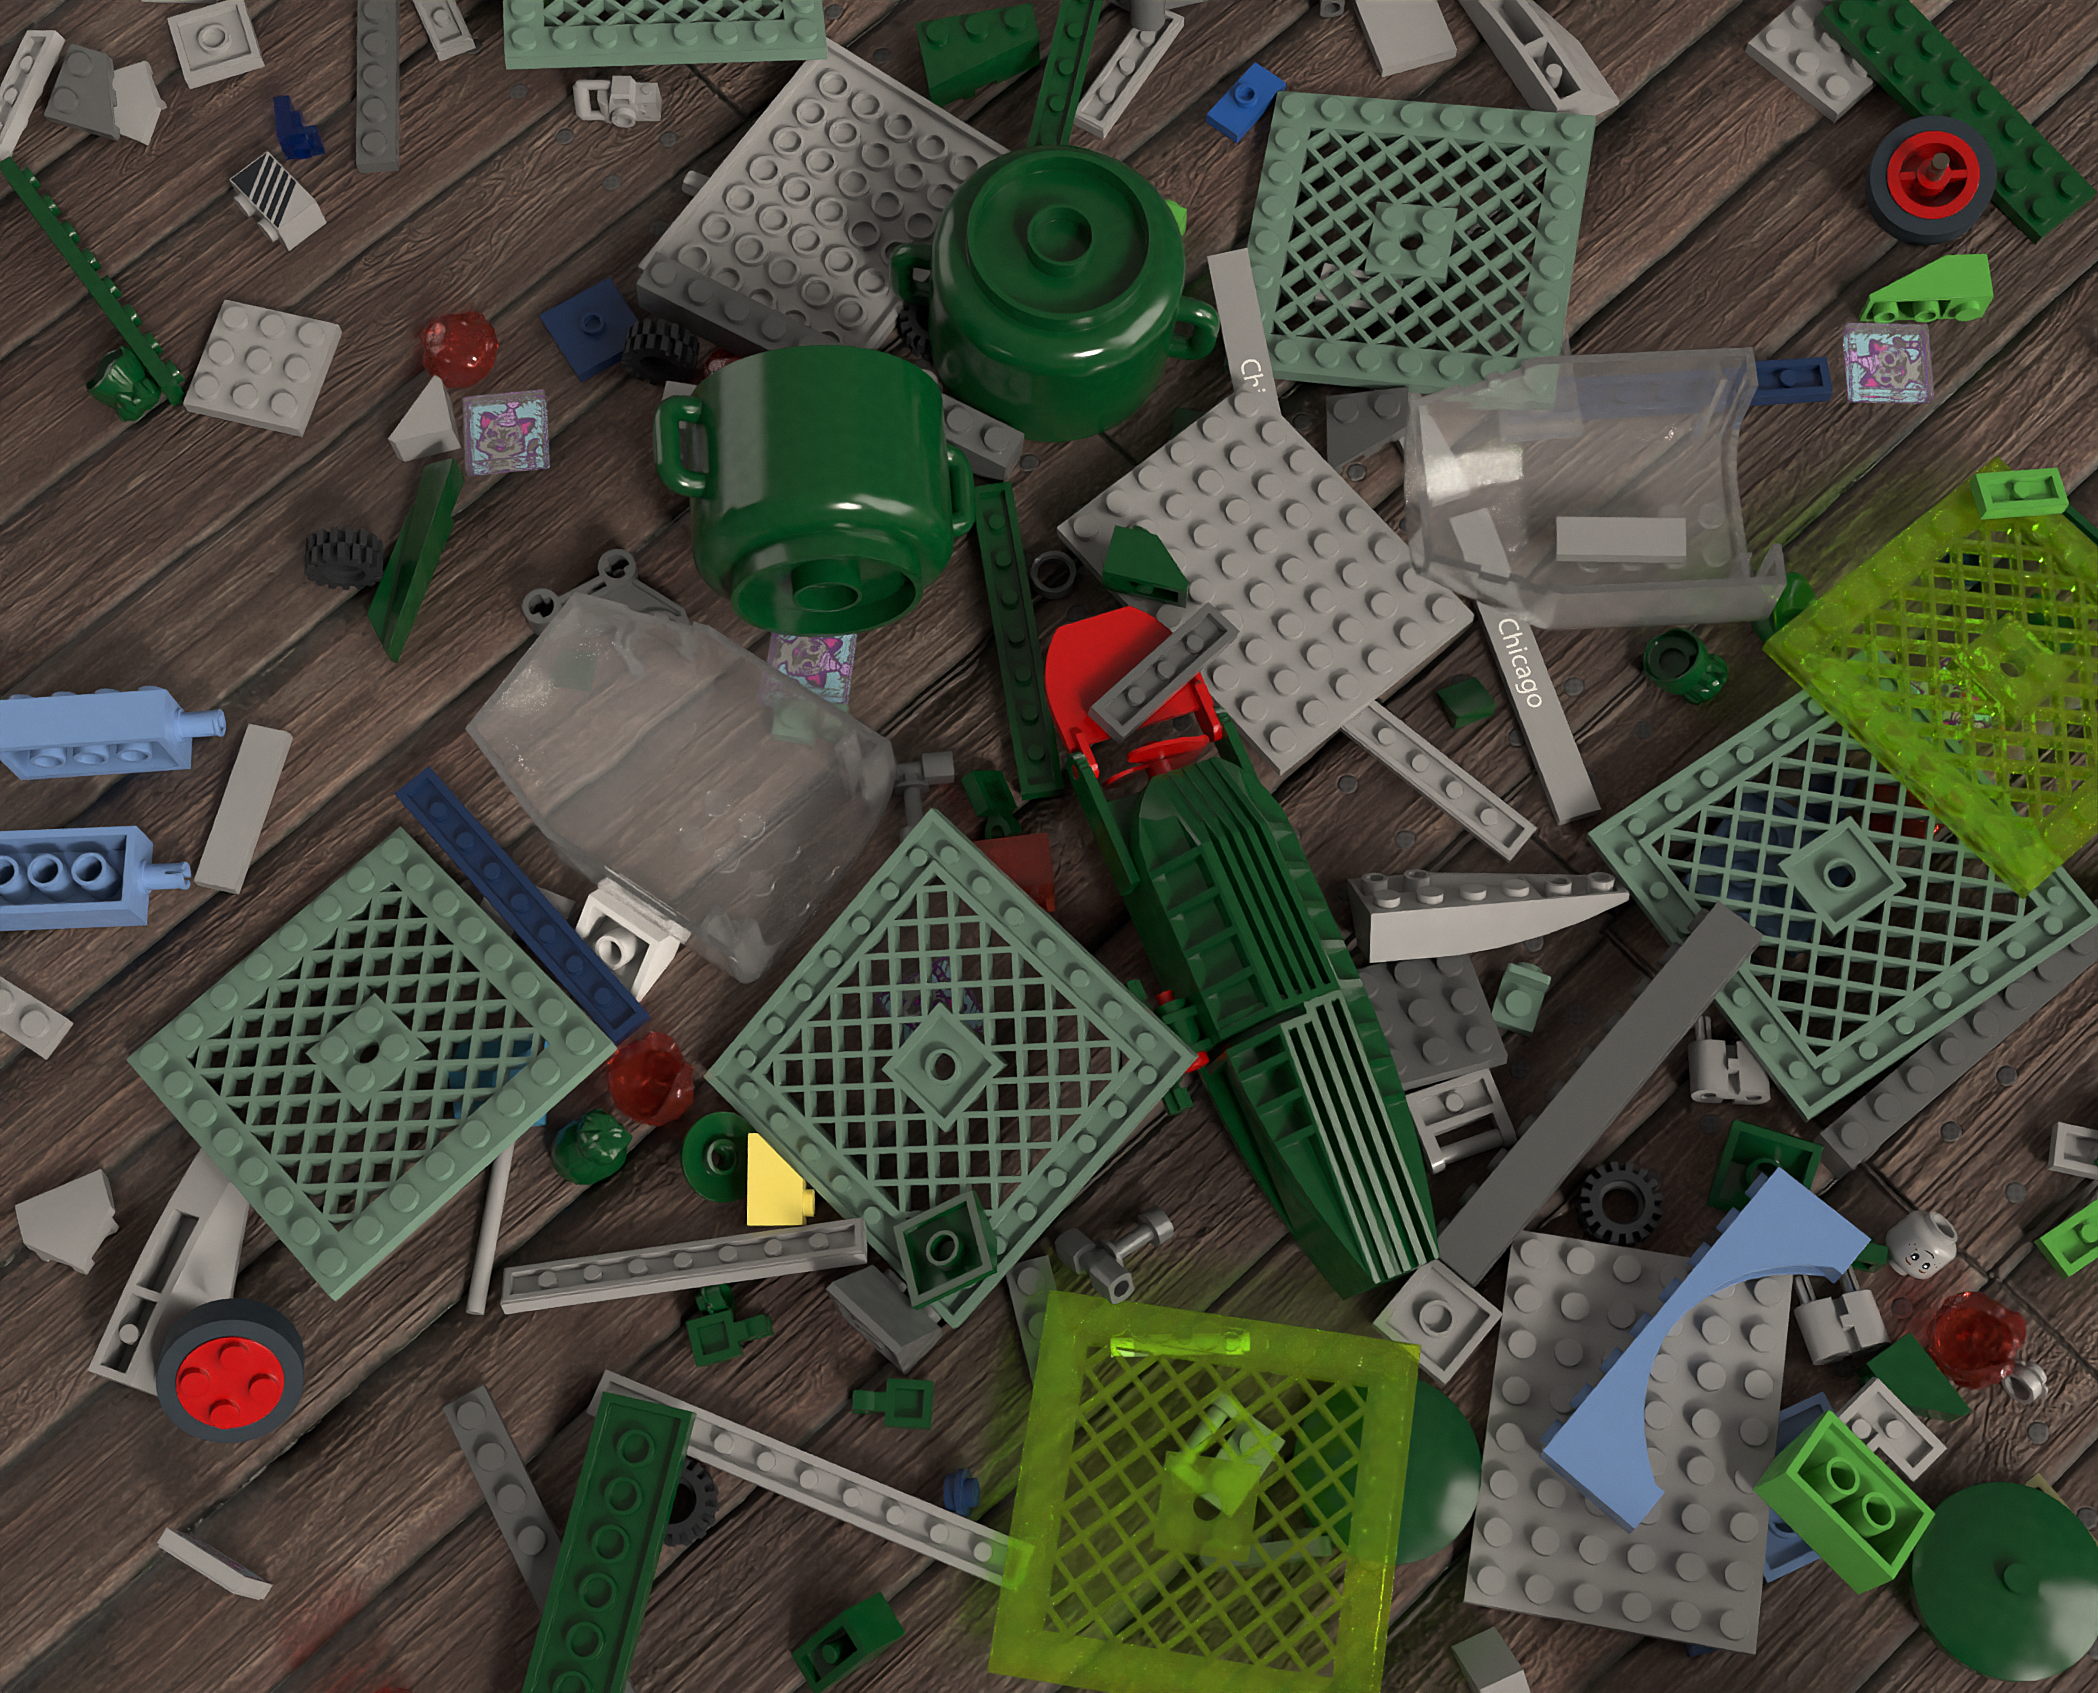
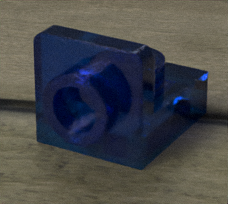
[273,95,325,160]

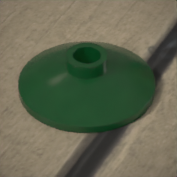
[680,1112,757,1203]

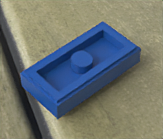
[1206,62,1286,143]

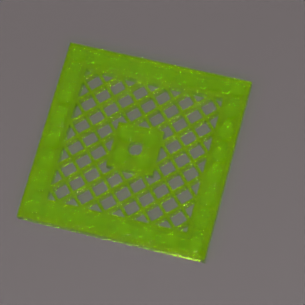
[1762,456,2098,899]
[987,1289,1421,1693]

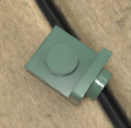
[1491,962,1551,1037]

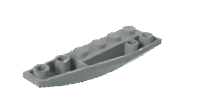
[1458,0,1620,116]
[1347,869,1629,963]
[88,1138,262,1397]

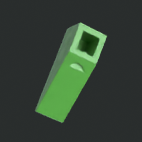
[1859,254,1994,324]

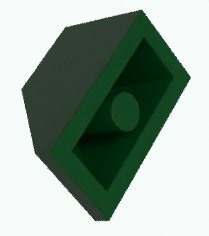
[1102,525,1189,608]
[1854,1332,1971,1422]
[791,1592,906,1693]

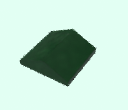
[1706,1118,1824,1212]
[893,1189,997,1310]

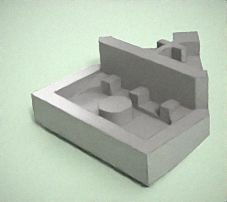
[112,61,167,145]
[15,1169,119,1275]

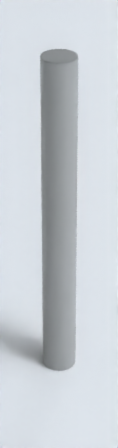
[465,1142,515,1315]

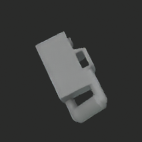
[572,76,662,128]

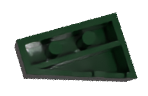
[916,3,1040,109]

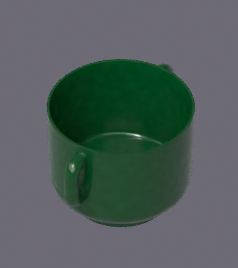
[889,144,1220,442]
[652,345,976,637]

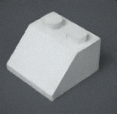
[575,877,688,1003]

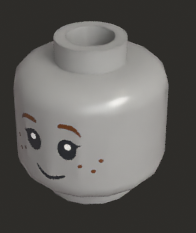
[1885,1210,1958,1280]

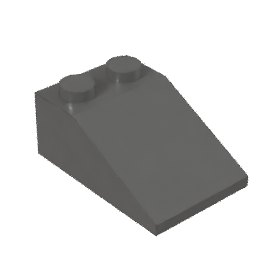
[826,1265,943,1376]

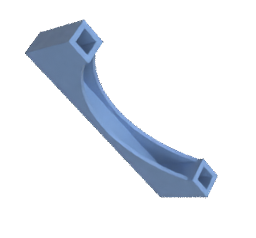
[1539,1167,1871,1534]

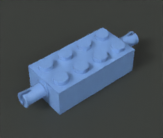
[0,686,226,780]
[0,826,191,931]

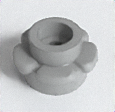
[2001,1359,2048,1404]

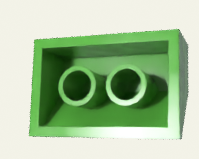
[1753,1409,1935,1595]

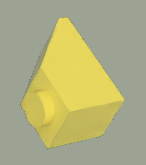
[747,1133,815,1227]

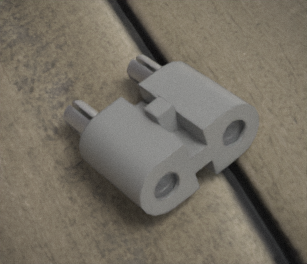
[1688,1016,1770,1105]
[1792,1265,1891,1365]

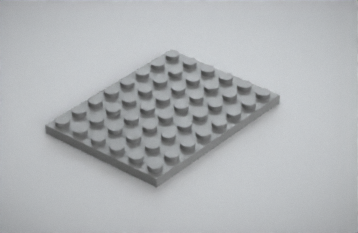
[638,37,1011,351]
[1057,381,1474,776]
[1463,1230,1793,1656]

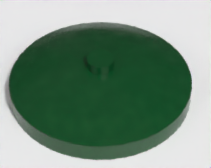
[1292,1373,1482,1566]
[1907,1482,2098,1682]

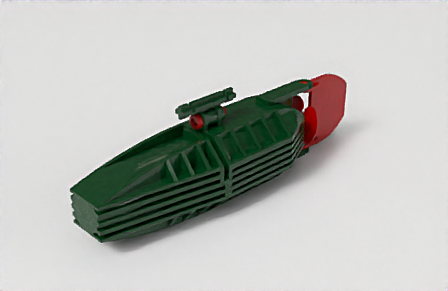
[1043,606,1440,1301]

